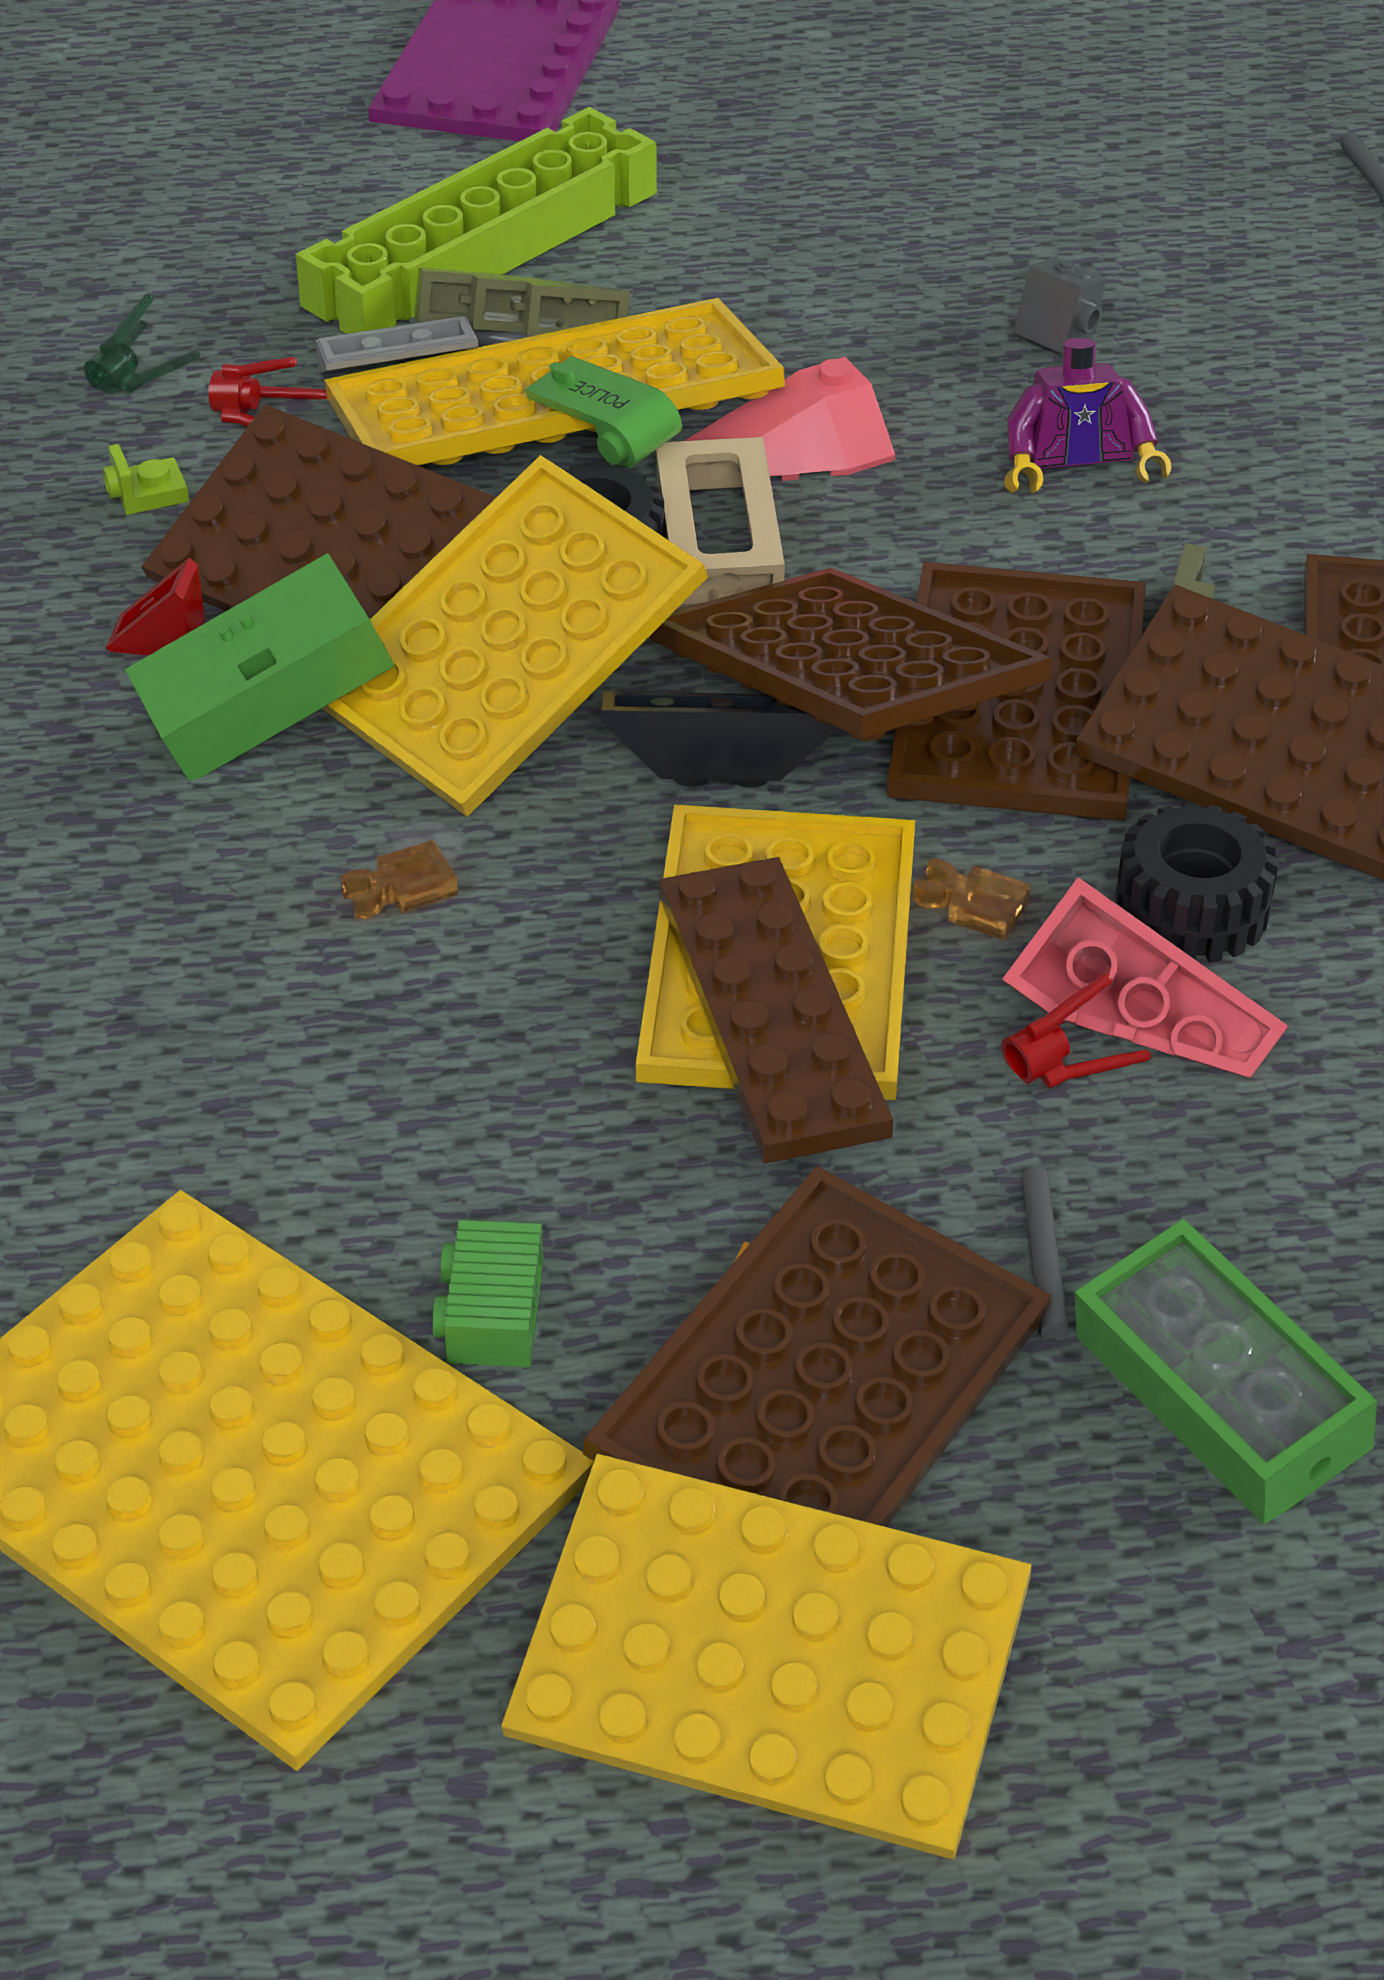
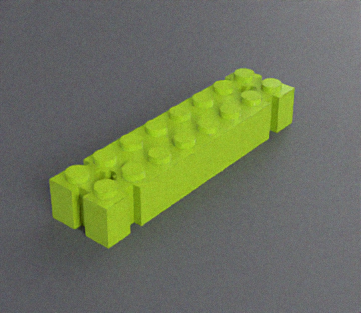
[295,107,657,334]

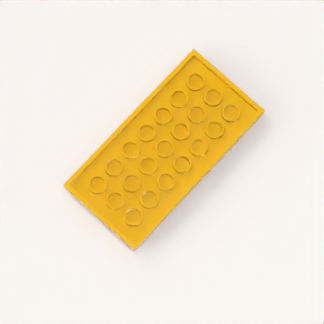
[324,298,785,465]

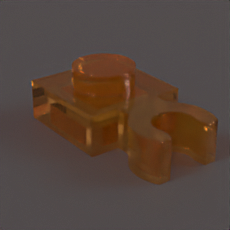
[340,840,458,919]
[913,859,1031,940]

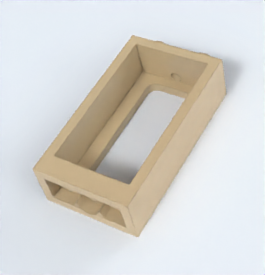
[655,437,785,610]

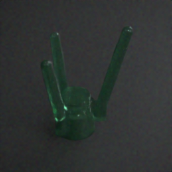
[84,294,200,395]

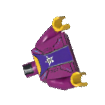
[1004,338,1171,494]

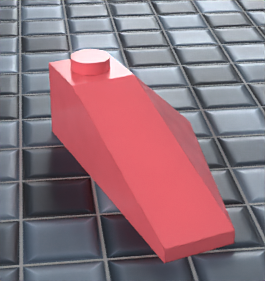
[685,357,895,481]
[1002,877,1288,1078]

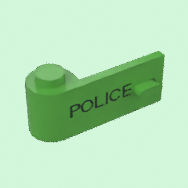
[525,356,682,469]

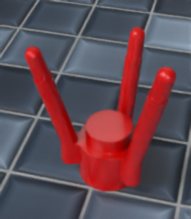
[208,357,327,427]
[1001,973,1151,1089]

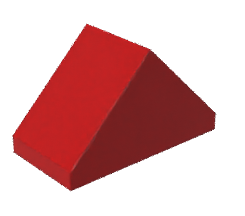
[106,558,206,656]

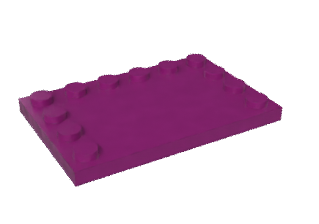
[368,0,619,141]

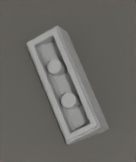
[316,316,478,374]

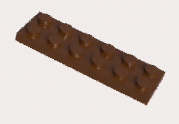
[659,857,893,1164]

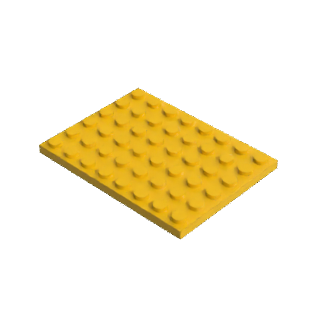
[0,1190,594,1771]

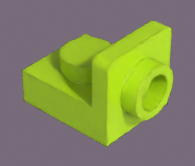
[102,444,189,515]

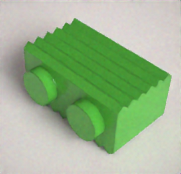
[433,1219,544,1367]

